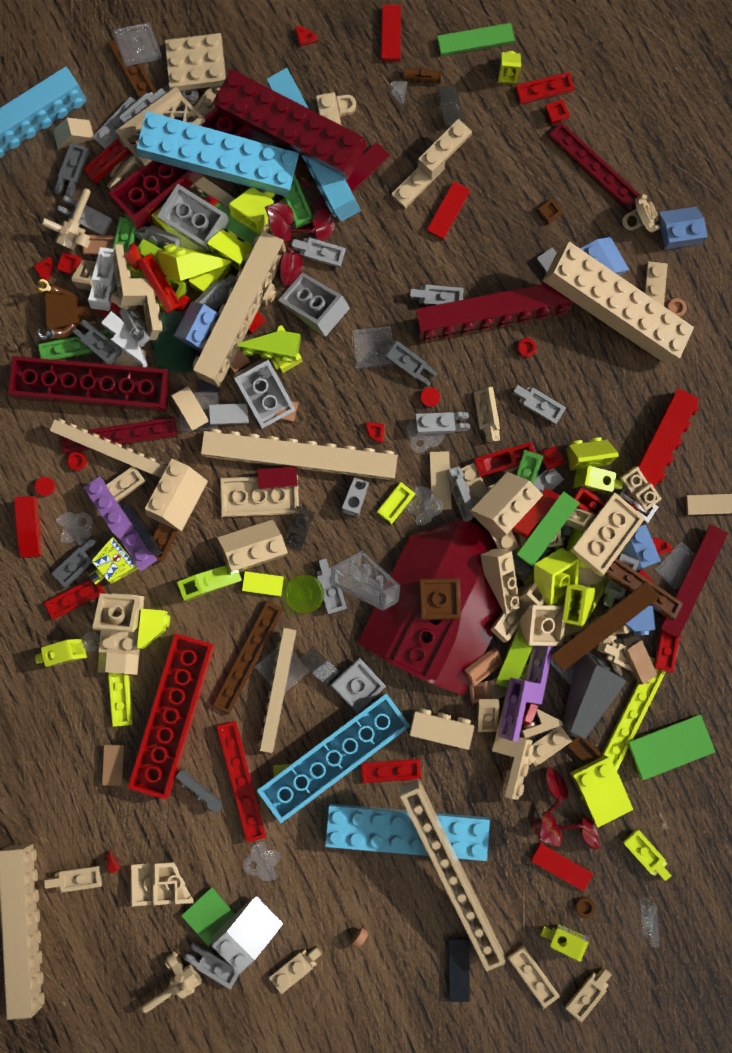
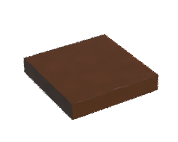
[419,578,461,620]

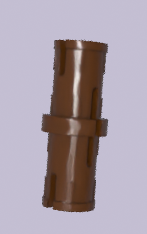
[403,67,442,83]

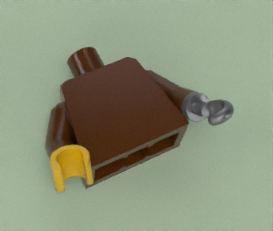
[36,279,91,339]

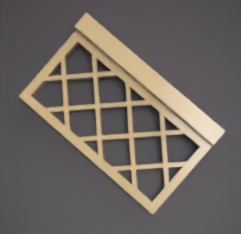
[115,87,205,166]

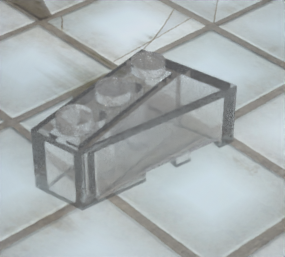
[330,551,400,610]

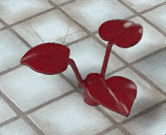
[265,203,335,286]
[532,767,600,850]

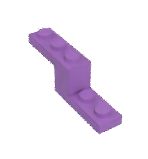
[84,476,157,571]
[498,645,554,742]

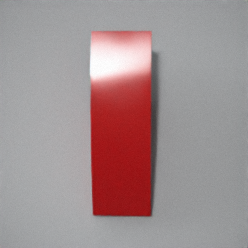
[475,442,536,477]
[14,496,41,558]

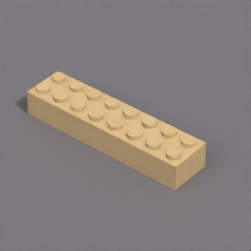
[193,230,286,388]
[543,242,694,365]
[0,844,45,1020]

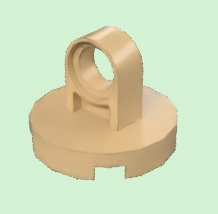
[623,194,660,233]

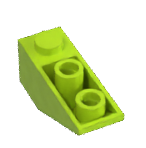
[238,331,301,363]
[177,565,242,601]

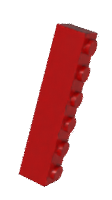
[624,388,699,498]

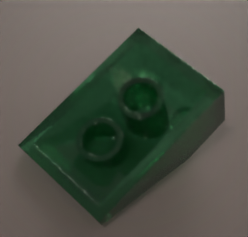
[153,310,196,374]

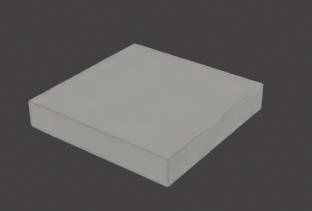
[330,657,386,714]

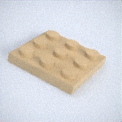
[165,33,226,91]

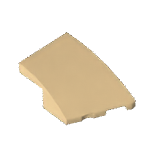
[130,863,193,906]

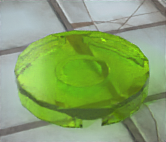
[286,575,324,614]

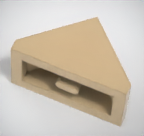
[53,118,94,149]
[72,260,96,291]

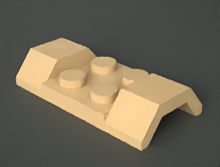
[98,593,144,675]

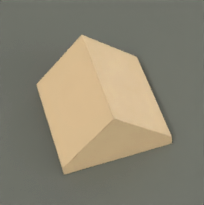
[92,593,140,633]
[518,605,565,646]

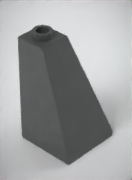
[563,652,627,739]

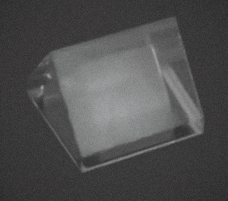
[390,81,408,105]

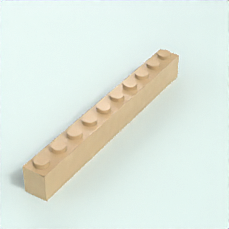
[201,429,398,481]
[400,779,505,972]

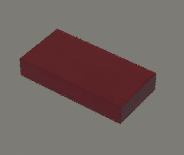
[257,467,298,490]

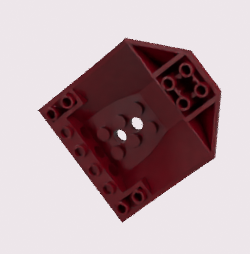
[357,518,503,695]

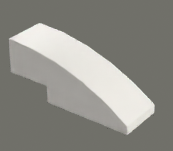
[88,247,116,311]
[102,311,147,368]

